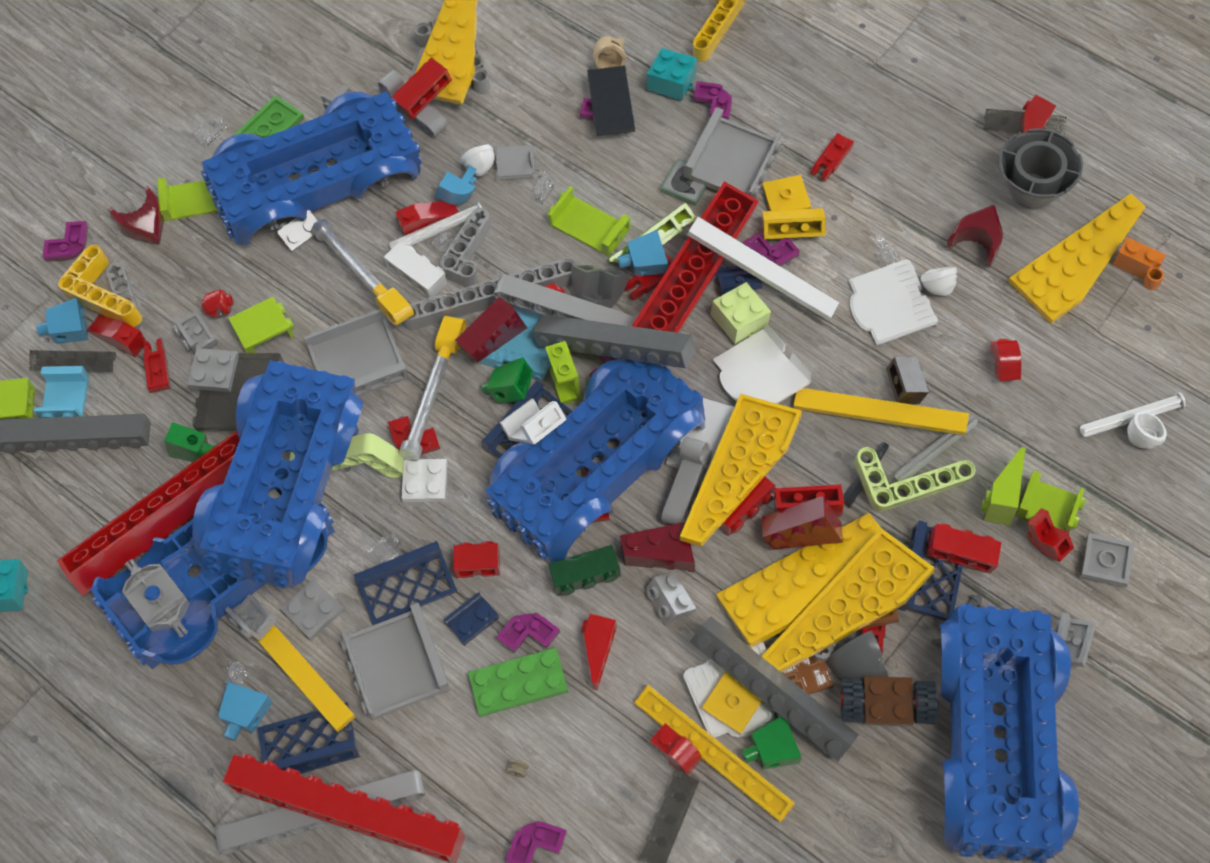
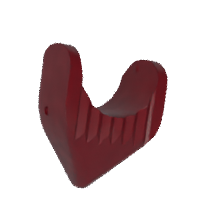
[107,186,164,244]
[946,205,1003,267]

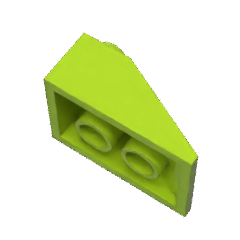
[981,447,1026,526]

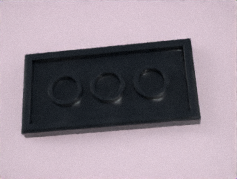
[587,65,635,136]

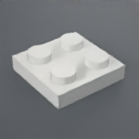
[402,459,448,502]

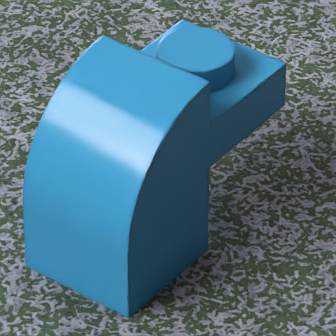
[435,166,477,205]

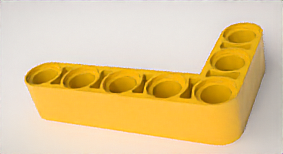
[693,0,745,62]
[58,244,142,327]

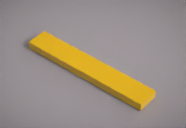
[256,625,356,732]

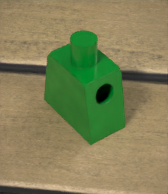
[482,357,534,403]
[164,422,215,462]
[742,716,802,770]

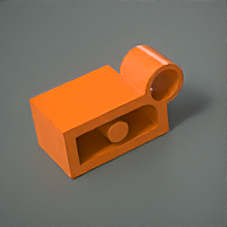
[1113,237,1166,290]

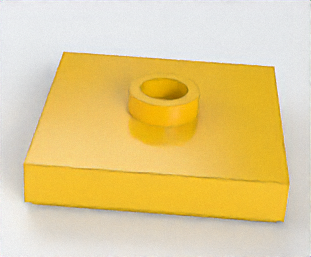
[762,175,811,211]
[701,671,762,735]

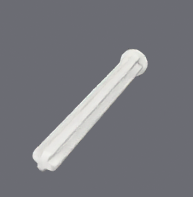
[389,202,482,249]
[1080,392,1186,437]

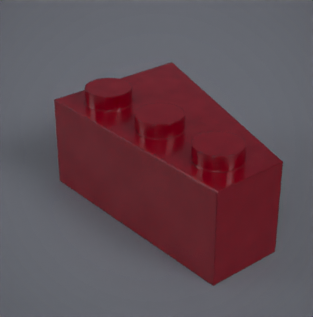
[455,296,527,363]
[762,496,843,550]
[620,522,695,572]

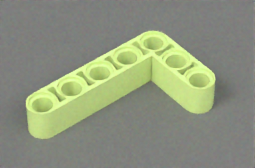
[289,433,404,478]
[854,447,976,512]

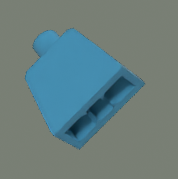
[618,230,668,276]
[36,298,89,344]
[218,682,273,741]

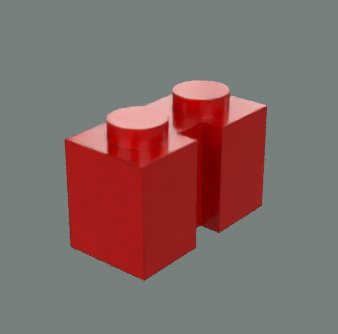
[453,541,500,578]

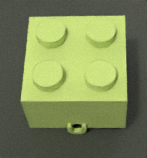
[710,282,771,344]

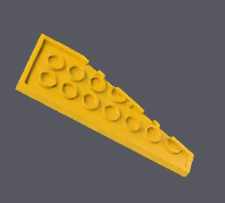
[415,0,477,105]
[1008,193,1146,324]
[680,393,802,547]
[716,513,881,648]
[761,528,935,673]

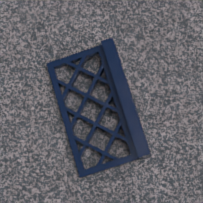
[481,380,573,459]
[897,520,963,621]
[354,541,457,625]
[258,702,360,774]

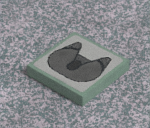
[660,158,707,206]

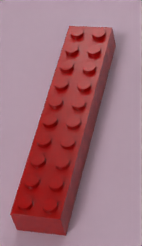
[632,181,759,333]
[56,431,240,596]
[222,753,465,863]

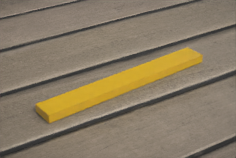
[793,388,969,436]
[634,685,796,822]

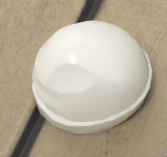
[459,144,495,176]
[921,267,957,296]
[1127,412,1167,449]

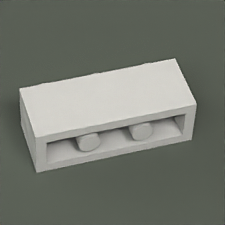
[384,241,447,298]

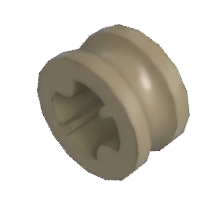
[505,759,529,778]

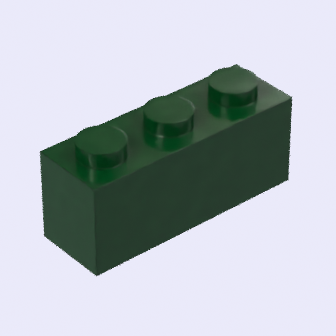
[548,545,621,596]

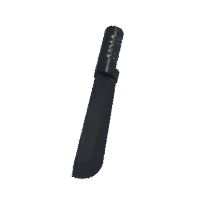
[843,442,889,508]

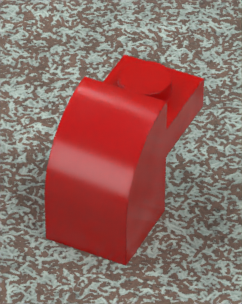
[990,339,1022,381]
[1026,508,1074,562]
[650,723,702,778]

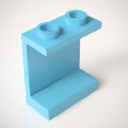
[34,366,90,418]

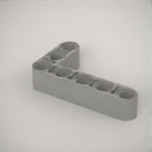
[414,18,490,94]

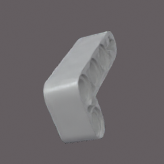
[378,70,448,138]
[440,208,491,287]
[661,437,712,525]

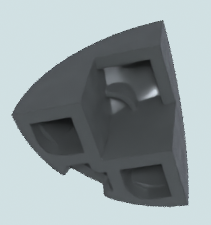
[571,265,629,309]
[826,630,888,689]

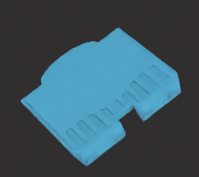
[474,306,551,382]

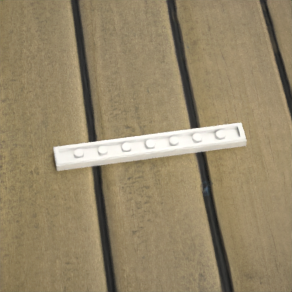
[687,217,839,321]

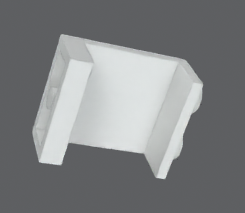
[500,399,567,445]

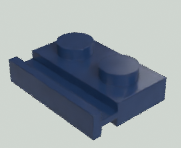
[716,266,762,295]
[443,592,499,646]

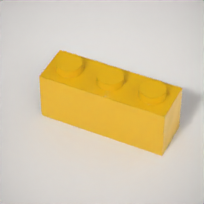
[762,208,826,239]

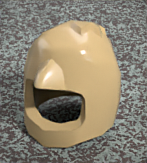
[592,36,626,69]

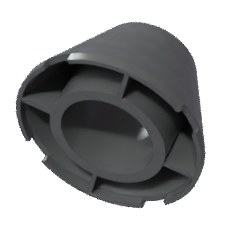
[999,128,1083,209]

